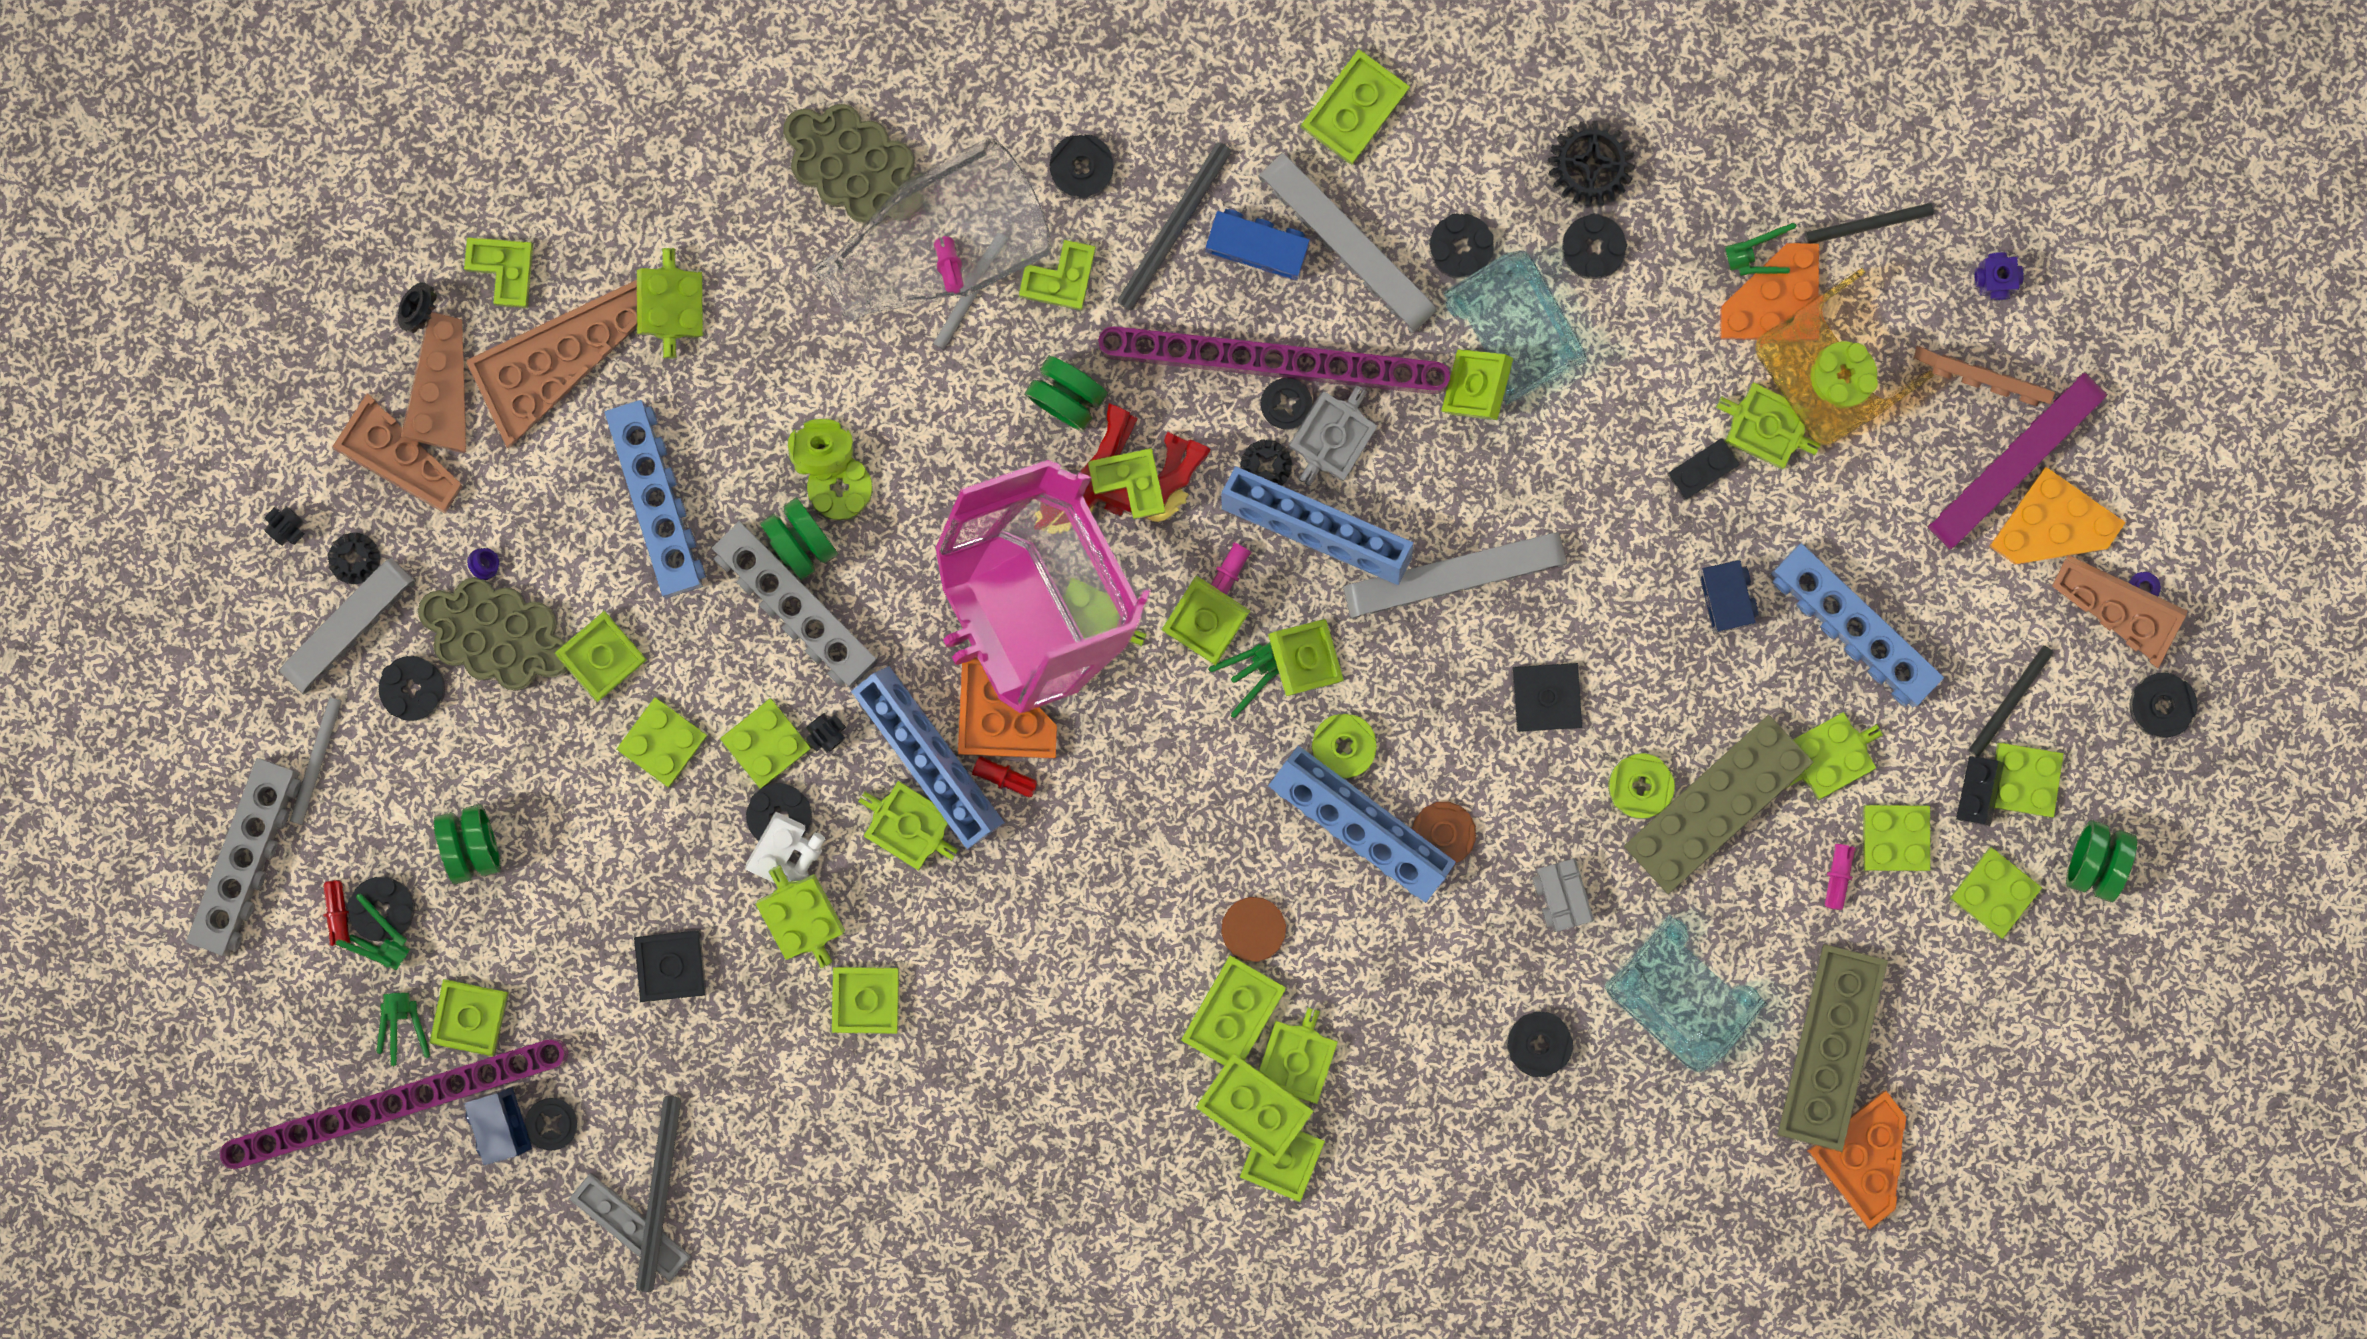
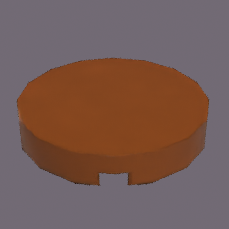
[1411,801,1476,864]
[1221,897,1286,962]

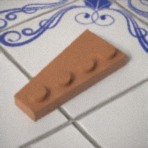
[400,312,466,453]
[1914,346,2055,407]
[332,393,462,514]
[2052,555,2188,668]

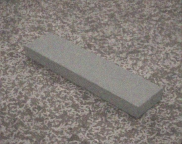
[569,1173,691,1282]

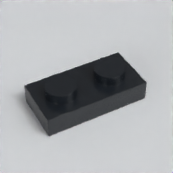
[1667,438,1740,500]
[1956,756,2004,826]

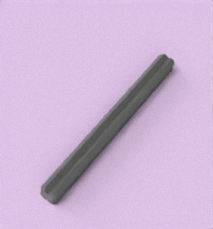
[1118,142,1231,310]
[636,1096,681,1293]

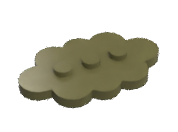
[783,104,923,224]
[418,577,568,691]

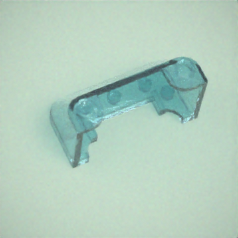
[1443,250,1587,405]
[1605,914,1767,1072]

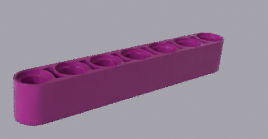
[1927,372,2108,550]

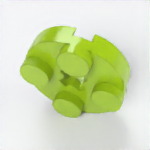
[1811,341,1878,408]
[788,419,854,475]
[807,458,873,520]
[1311,714,1377,779]
[1608,753,1675,819]

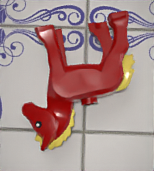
[1035,403,1211,534]

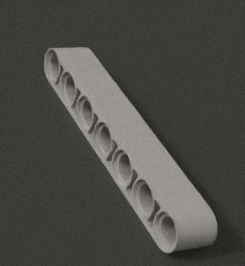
[1258,153,1437,333]
[1343,532,1568,619]

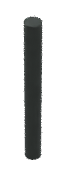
[1805,203,1934,244]
[1968,645,2054,757]

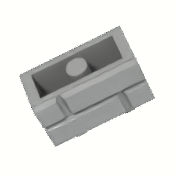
[1532,858,1594,932]

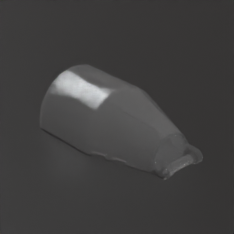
[812,137,1051,322]

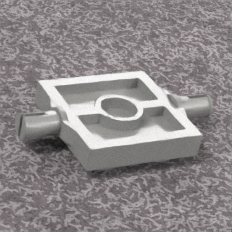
[1288,386,1378,486]

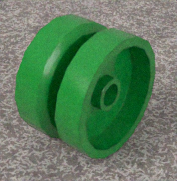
[1024,355,1108,432]
[760,497,839,581]
[434,804,501,885]
[2066,820,2138,902]

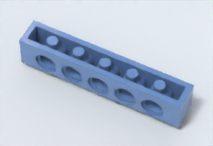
[604,400,706,599]
[1221,466,1413,585]
[1770,543,1944,708]
[851,666,1005,849]
[1268,745,1456,903]

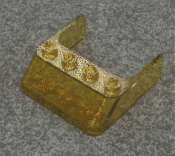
[1755,268,1934,445]

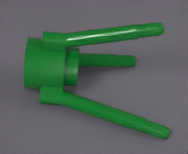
[1725,223,1797,276]
[1208,642,1279,718]
[336,894,410,971]
[376,993,430,1067]

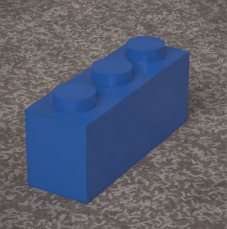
[1205,209,1310,281]

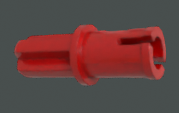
[972,756,1037,797]
[323,880,351,946]

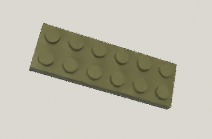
[1624,714,1813,895]
[1777,944,1888,1152]

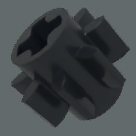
[264,506,305,546]
[806,713,846,753]

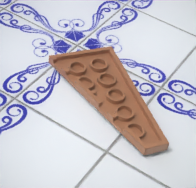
[466,280,637,449]

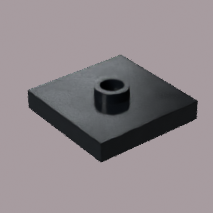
[1512,663,1582,732]
[634,930,707,1002]

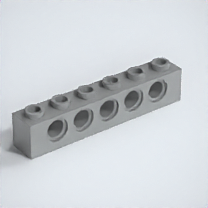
[712,521,878,688]
[186,758,301,956]

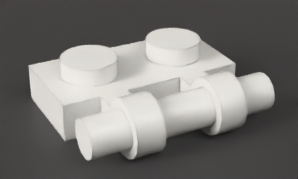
[745,812,825,883]

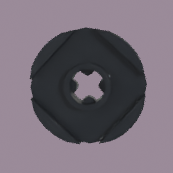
[1050,134,1114,200]
[1429,213,1494,279]
[1562,213,1627,279]
[378,656,445,721]
[2129,672,2197,738]
[746,783,812,842]
[347,877,415,941]
[1507,1011,1573,1077]

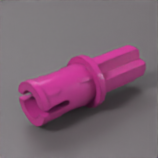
[934,236,964,294]
[1211,542,1252,595]
[1825,844,1856,910]

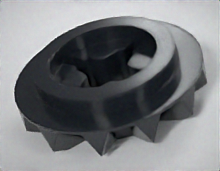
[398,282,437,333]
[1261,378,1312,430]
[1240,439,1292,486]
[327,532,380,584]
[525,1098,578,1151]

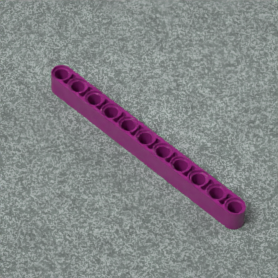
[1098,326,1450,395]
[220,1039,569,1169]

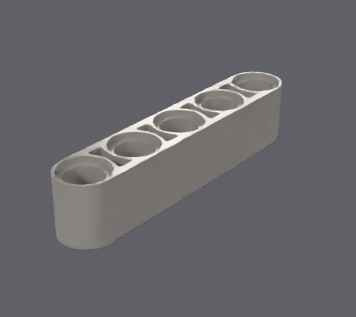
[279,558,415,695]

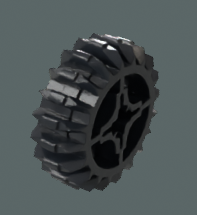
[1547,121,1635,208]

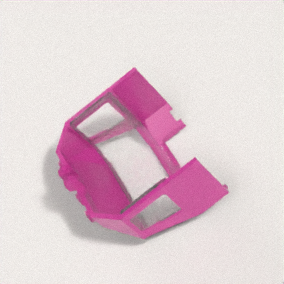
[935,460,1151,713]

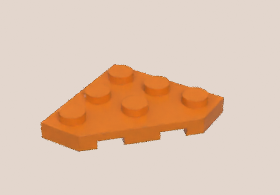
[1720,243,1819,341]
[958,657,1057,759]
[1807,1090,1906,1229]

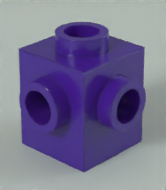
[1974,252,2024,300]

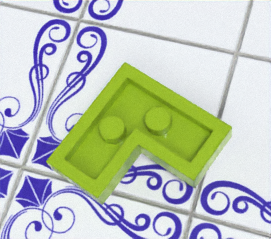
[464,238,533,308]
[1019,240,1096,311]
[1088,448,1165,520]

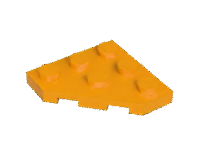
[1989,467,2126,565]

